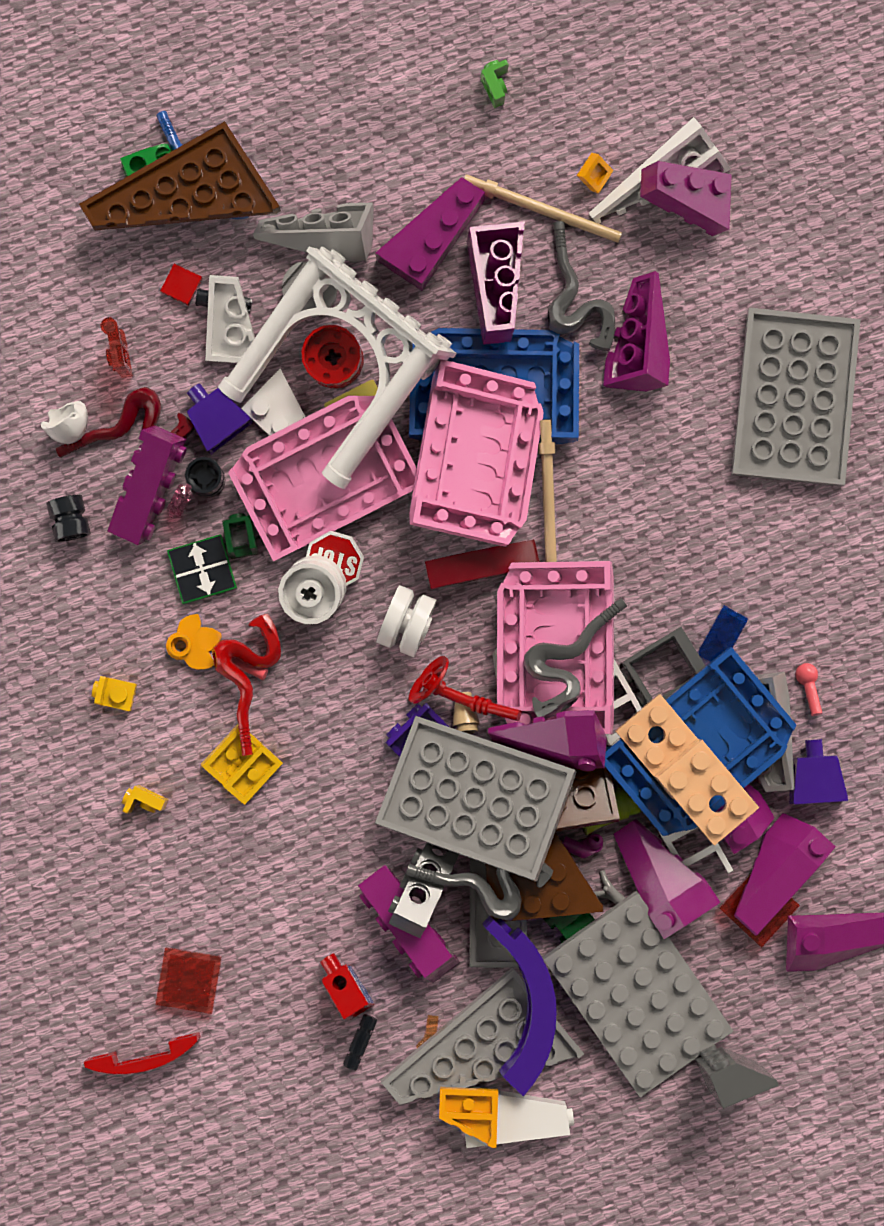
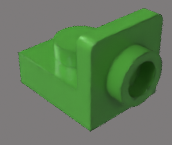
[480,60,509,108]

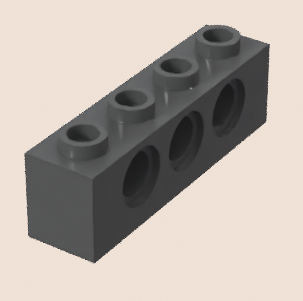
[388,842,459,938]

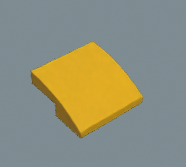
[201,724,283,805]

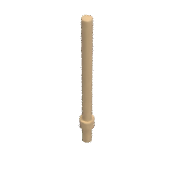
[464,174,622,243]
[538,420,557,562]

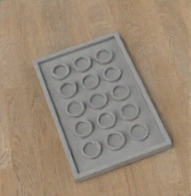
[731,308,861,487]
[375,716,577,882]
[542,891,733,1098]

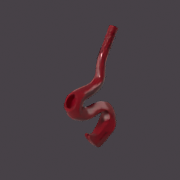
[55,387,195,458]

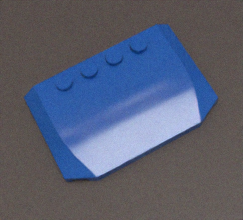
[409,328,579,444]
[605,647,796,836]

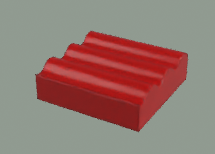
[160,263,203,306]

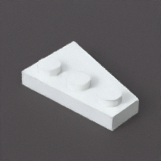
[205,275,255,363]
[241,369,305,436]

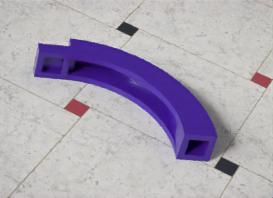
[482,916,557,1096]

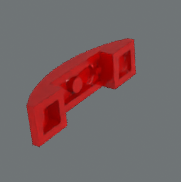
[84,1032,201,1074]

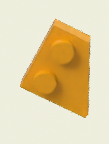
[439,1087,498,1148]

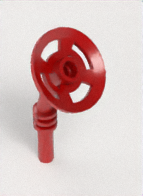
[408,656,521,721]

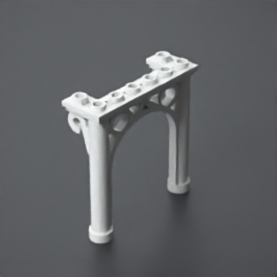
[218,246,457,489]

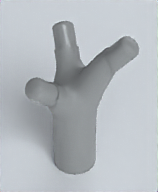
[594,870,626,905]

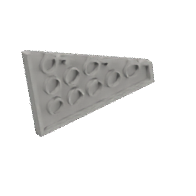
[380,967,584,1105]

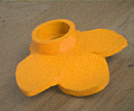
[166,614,222,670]

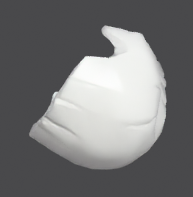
[41,401,88,444]

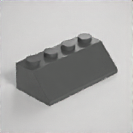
[695,1045,779,1109]

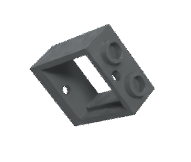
[621,627,705,708]

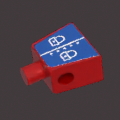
[320,953,375,1020]

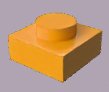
[576,153,614,193]

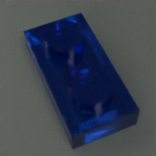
[697,605,748,663]

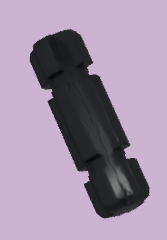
[343,1014,377,1071]

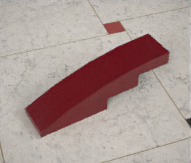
[425,539,540,590]

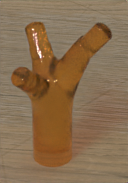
[416,1015,439,1048]

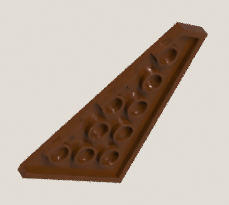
[79,121,281,231]
[485,832,604,922]

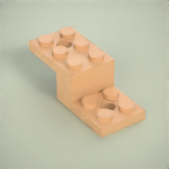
[615,694,759,846]

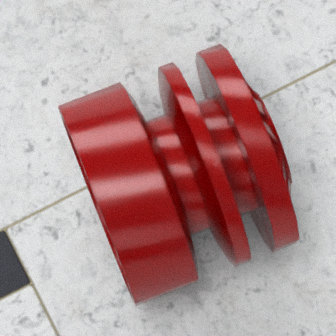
[301,325,364,389]

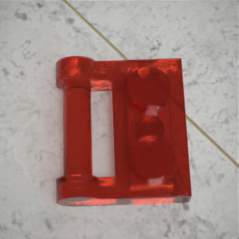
[100,317,133,378]

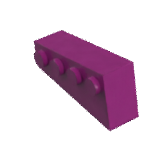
[375,177,485,291]
[358,865,460,983]

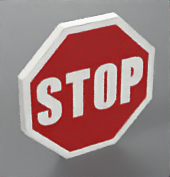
[306,531,364,586]

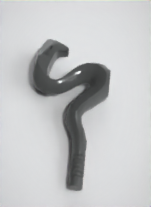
[547,221,615,351]
[524,597,627,719]
[406,863,553,921]

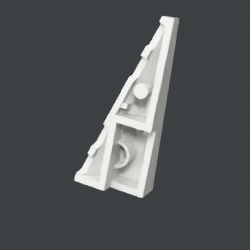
[589,117,731,224]

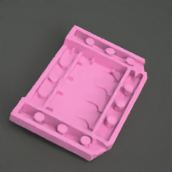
[409,360,544,547]
[228,396,417,562]
[497,561,614,734]

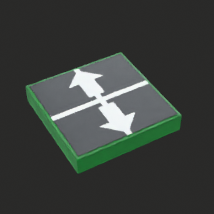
[167,534,238,605]

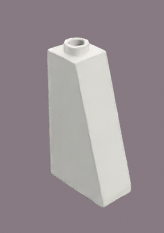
[465,1086,574,1148]

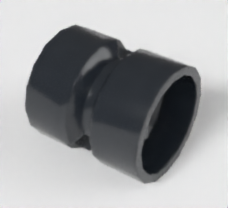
[185,457,226,498]
[46,495,91,542]

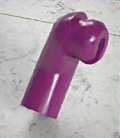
[563,833,604,859]

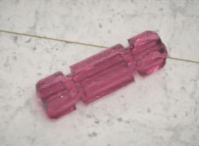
[167,484,193,518]

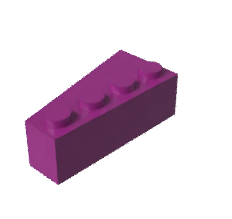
[466,221,525,345]
[107,426,187,545]

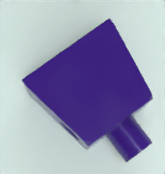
[187,383,253,455]
[789,739,848,804]

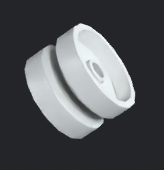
[278,555,346,624]
[377,585,437,658]

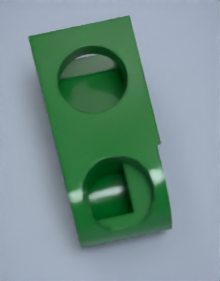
[120,144,171,177]

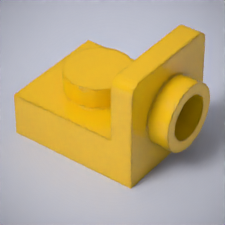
[91,676,137,711]
[121,785,169,814]

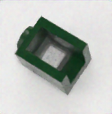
[222,513,259,560]

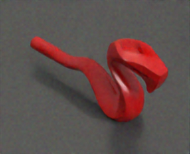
[212,613,281,756]

